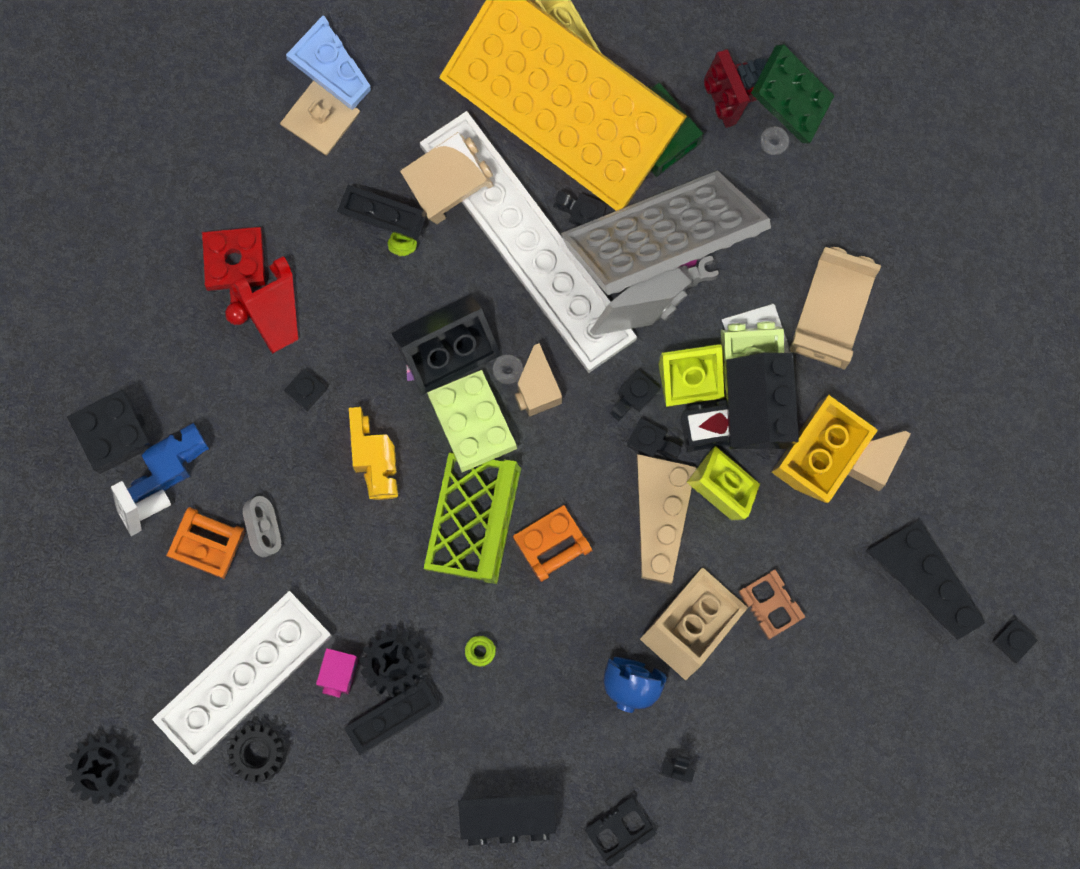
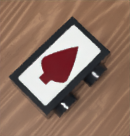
[680,400,729,452]

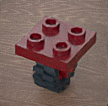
[704,49,768,128]

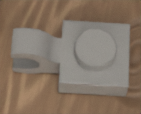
[679,256,719,289]

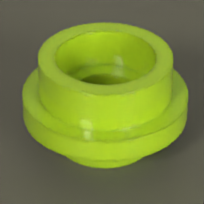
[388,233,417,256]
[465,636,495,667]

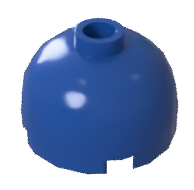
[603,657,667,713]

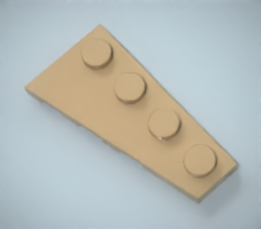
[637,454,696,585]

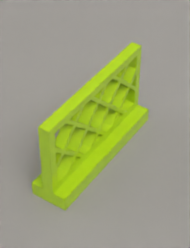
[424,453,521,584]

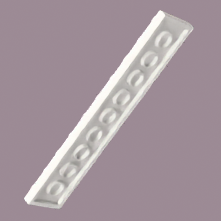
[420,111,637,373]

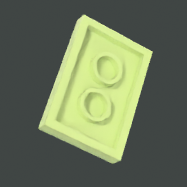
[427,370,517,472]

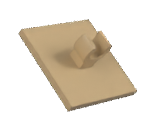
[280,81,360,156]

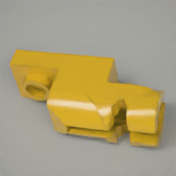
[349,407,398,500]

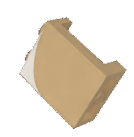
[400,132,494,224]

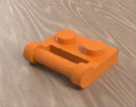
[513,505,592,582]
[166,507,246,579]

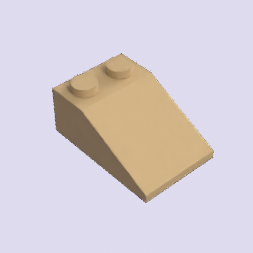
[640,567,748,680]

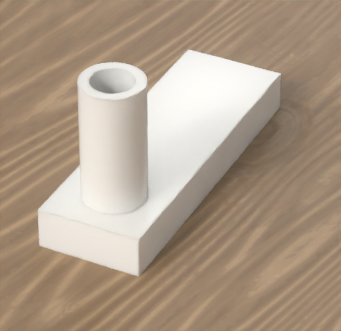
[111,481,171,536]

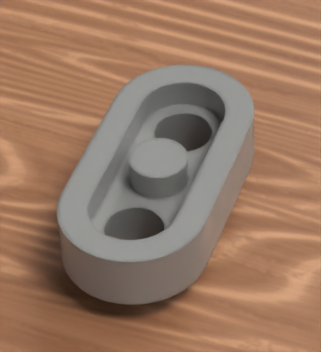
[243,496,281,557]

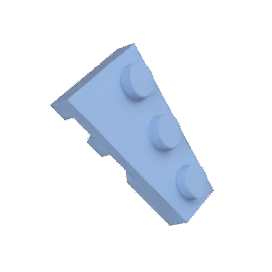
[286,15,371,110]

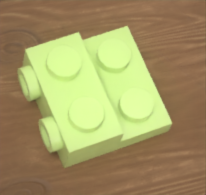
[721,321,784,390]

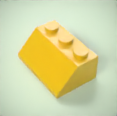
[771,395,878,503]

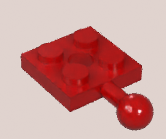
[202,227,265,325]

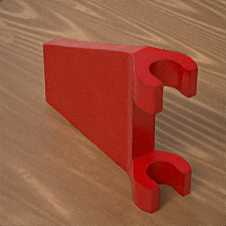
[230,256,298,354]

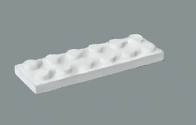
[152,591,332,765]

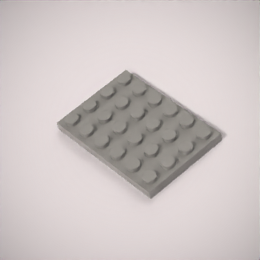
[561,170,771,295]

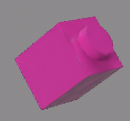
[316,648,359,698]

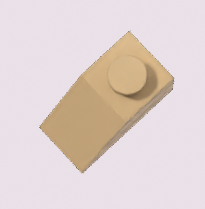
[515,343,562,417]
[848,431,911,491]

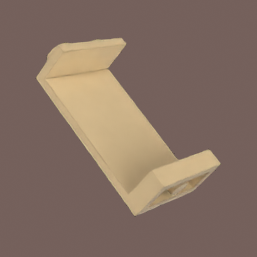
[789,247,881,369]

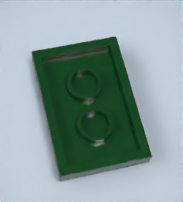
[751,44,834,143]

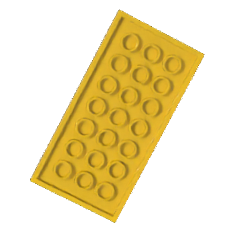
[439,0,687,211]

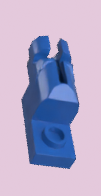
[127,423,209,503]

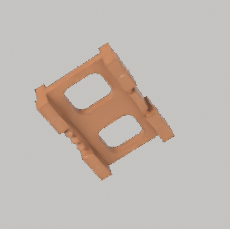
[739,570,805,640]

